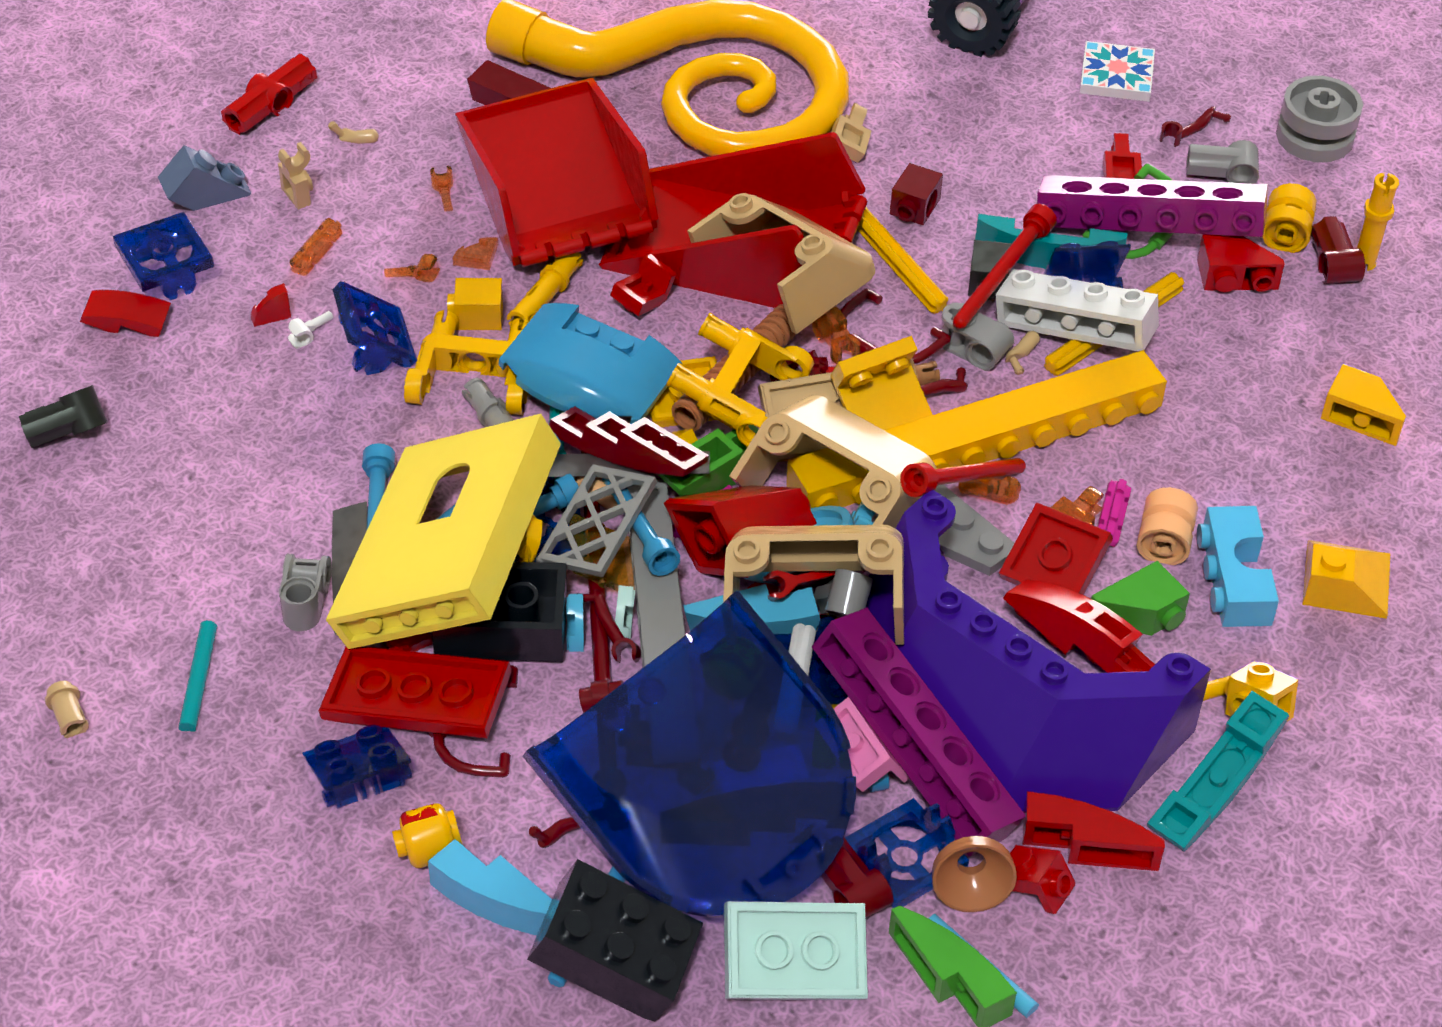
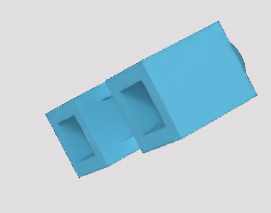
[1197,506,1279,627]

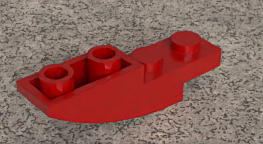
[1003,579,1155,673]

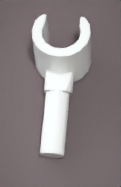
[288,311,333,349]

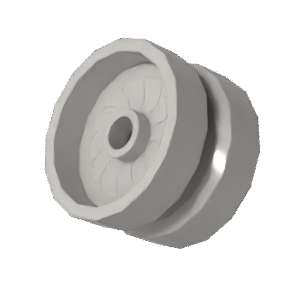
[1276,76,1364,162]

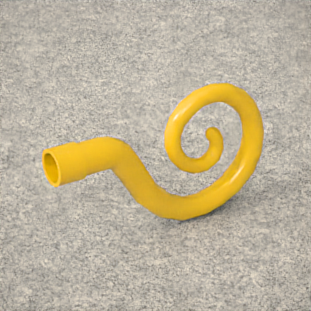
[486,0,849,156]

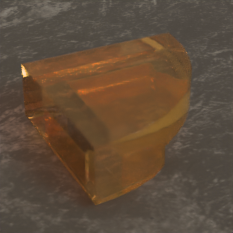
[452,237,498,270]

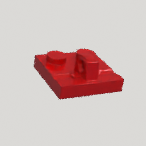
[999,502,1113,595]

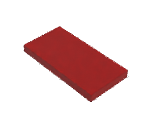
[318,646,512,739]

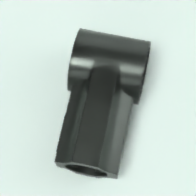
[19,385,108,448]

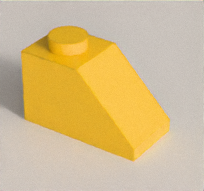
[1321,364,1406,446]

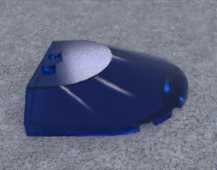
[522,591,856,918]

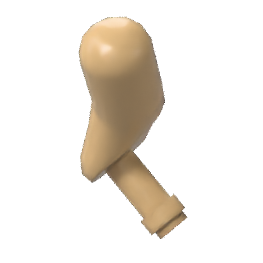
[328,121,379,144]
[1005,331,1040,375]

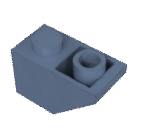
[158,145,251,211]

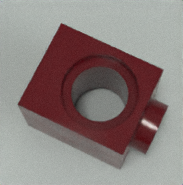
[890,163,943,225]

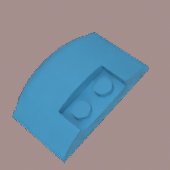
[499,303,682,424]

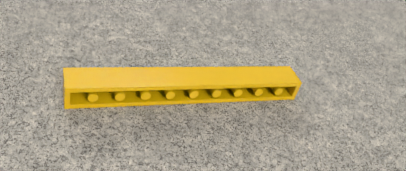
[786,350,1167,509]

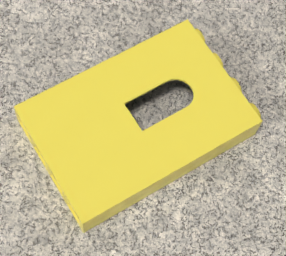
[326,414,561,649]

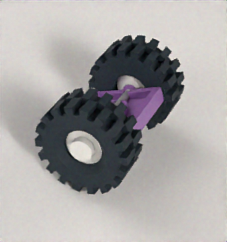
[928,0,1024,57]

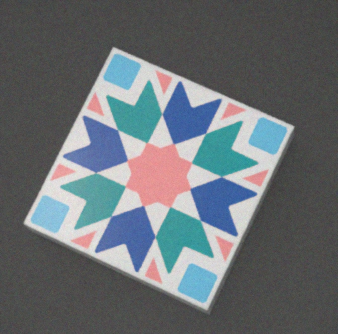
[1080,41,1155,102]

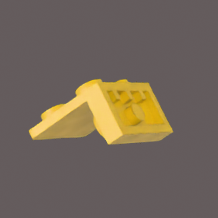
[830,335,933,430]

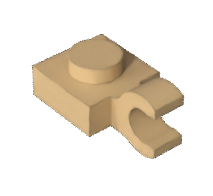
[831,103,871,163]
[278,142,313,210]

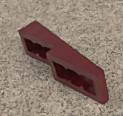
[467,60,550,105]

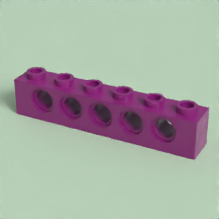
[1037,175,1268,237]
[812,608,1026,857]

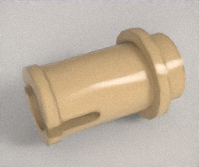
[45,681,89,738]

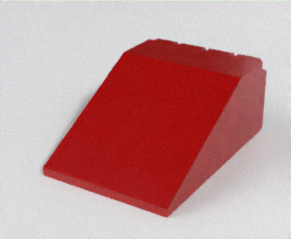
[455,78,659,267]
[599,132,868,308]

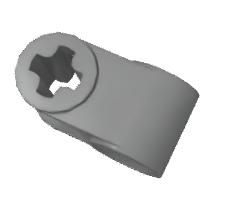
[937,303,1014,371]
[279,554,331,631]

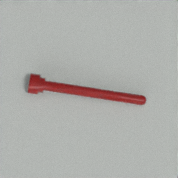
[953,204,1057,329]
[900,458,1026,497]

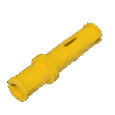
[1357,173,1399,271]
[507,252,583,330]

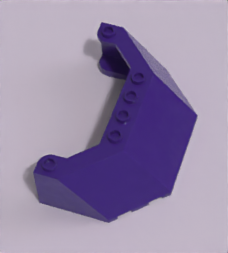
[866,490,1211,811]

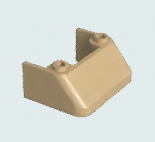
[687,193,875,334]
[729,395,937,528]
[723,525,904,645]

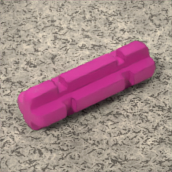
[1097,479,1131,547]

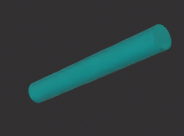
[178,620,217,732]

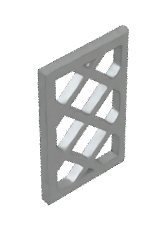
[536,464,657,577]

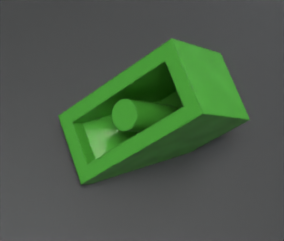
[1091,561,1190,636]

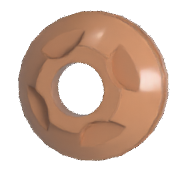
[932,836,1017,912]

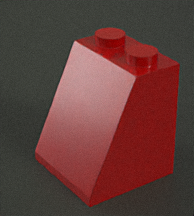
[664,485,817,578]

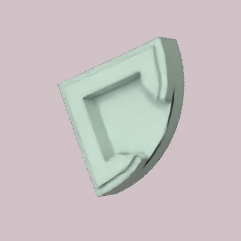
[615,585,635,639]

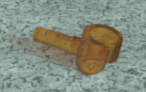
[430,166,453,212]
[384,254,440,282]

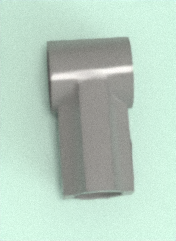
[1186,140,1259,184]
[814,569,873,618]

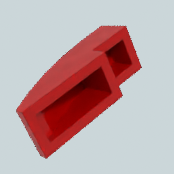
[1022,791,1165,871]

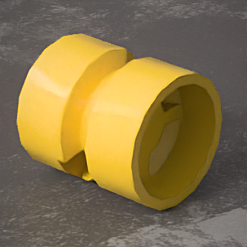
[1262,183,1317,253]

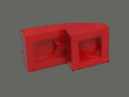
[80,290,171,337]

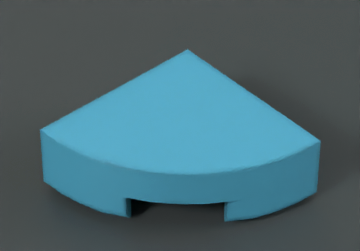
[566,594,584,652]

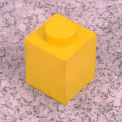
[447,278,503,330]

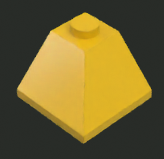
[1302,540,1391,619]

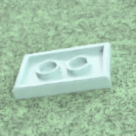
[724,901,868,1000]

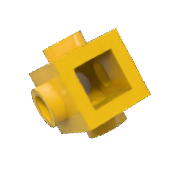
[1225,661,1298,722]

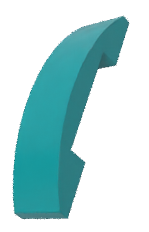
[975,214,1128,271]
[1147,691,1289,852]

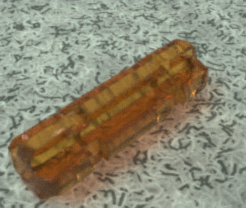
[289,218,342,276]

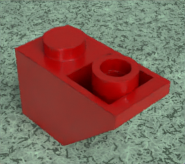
[1197,234,1285,292]

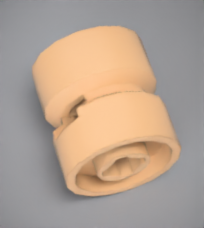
[1136,487,1198,565]

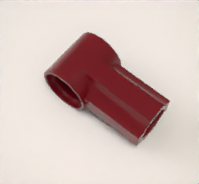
[1311,216,1365,284]
[809,833,894,919]

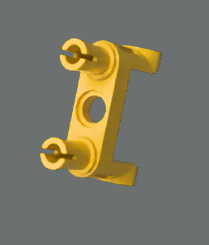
[404,310,529,416]
[666,312,814,447]

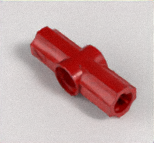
[221,53,317,135]

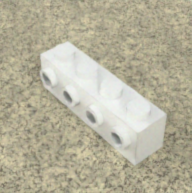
[996,269,1159,352]

